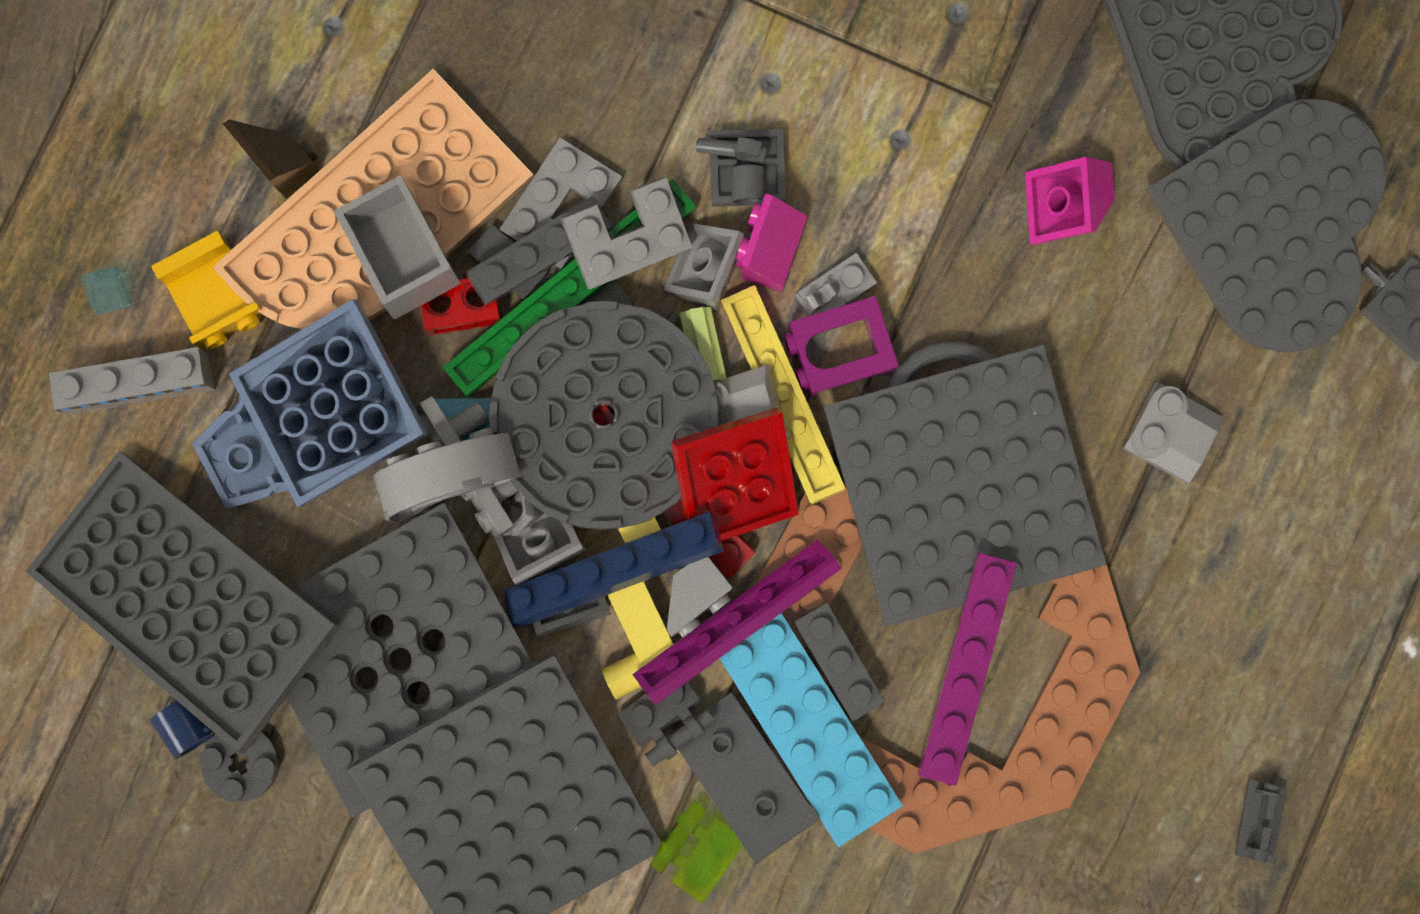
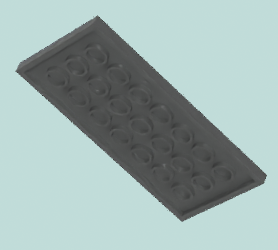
[26,451,340,753]

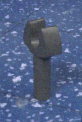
[696,137,767,164]

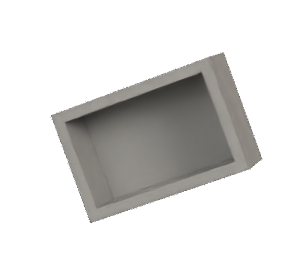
[334,175,461,320]

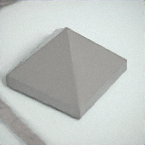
[508,492,544,536]

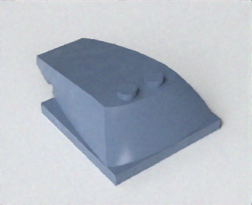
[192,299,429,509]

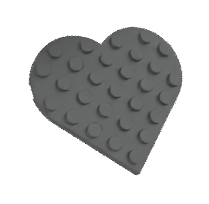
[1103,0,1342,169]
[1145,99,1386,352]

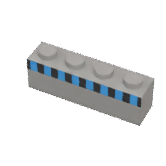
[49,347,215,415]

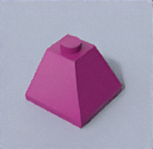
[1025,157,1115,245]

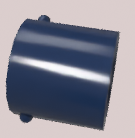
[150,700,216,759]

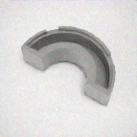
[373,428,521,523]

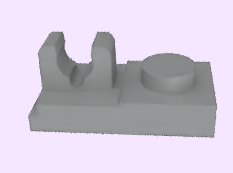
[795,253,877,316]

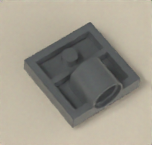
[709,129,786,207]

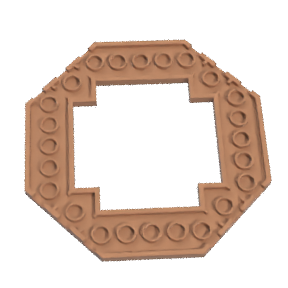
[756,480,1140,854]

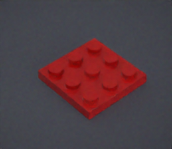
[671,407,799,541]

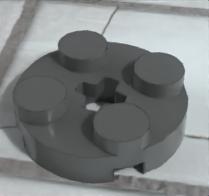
[200,730,280,802]

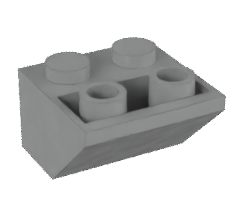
[667,557,733,638]

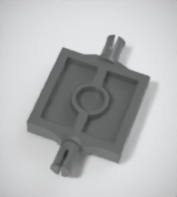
[1360,256,1420,362]

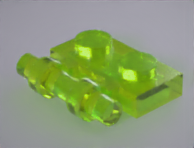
[650,801,743,904]

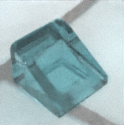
[81,267,132,316]

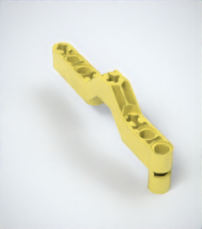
[601,518,674,700]

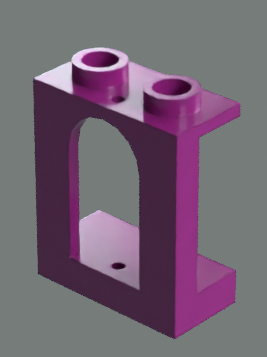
[784,296,899,398]

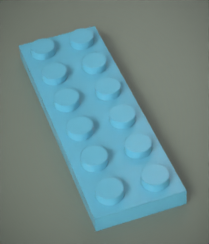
[719,613,903,847]

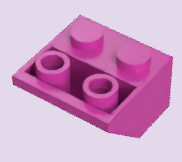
[736,193,807,293]

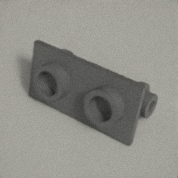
[1235,779,1287,863]

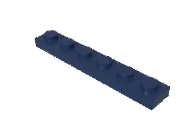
[504,512,724,629]

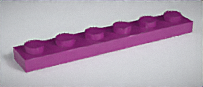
[632,539,841,705]
[917,552,1017,786]

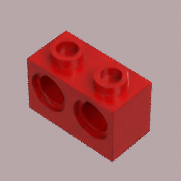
[421,273,502,336]

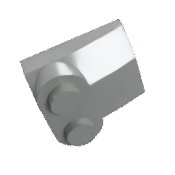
[713,365,791,438]
[1121,382,1223,484]

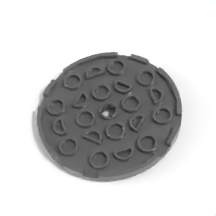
[489,301,718,530]

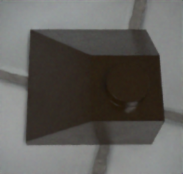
[223,119,320,199]

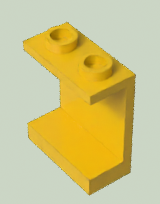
[151,231,264,350]

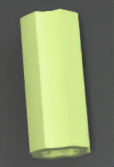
[679,307,726,382]

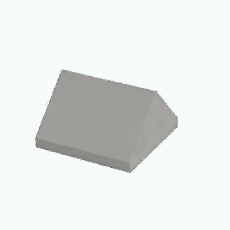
[663,223,745,313]
[494,512,586,585]

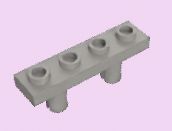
[416,396,518,537]

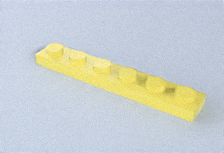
[721,285,846,505]

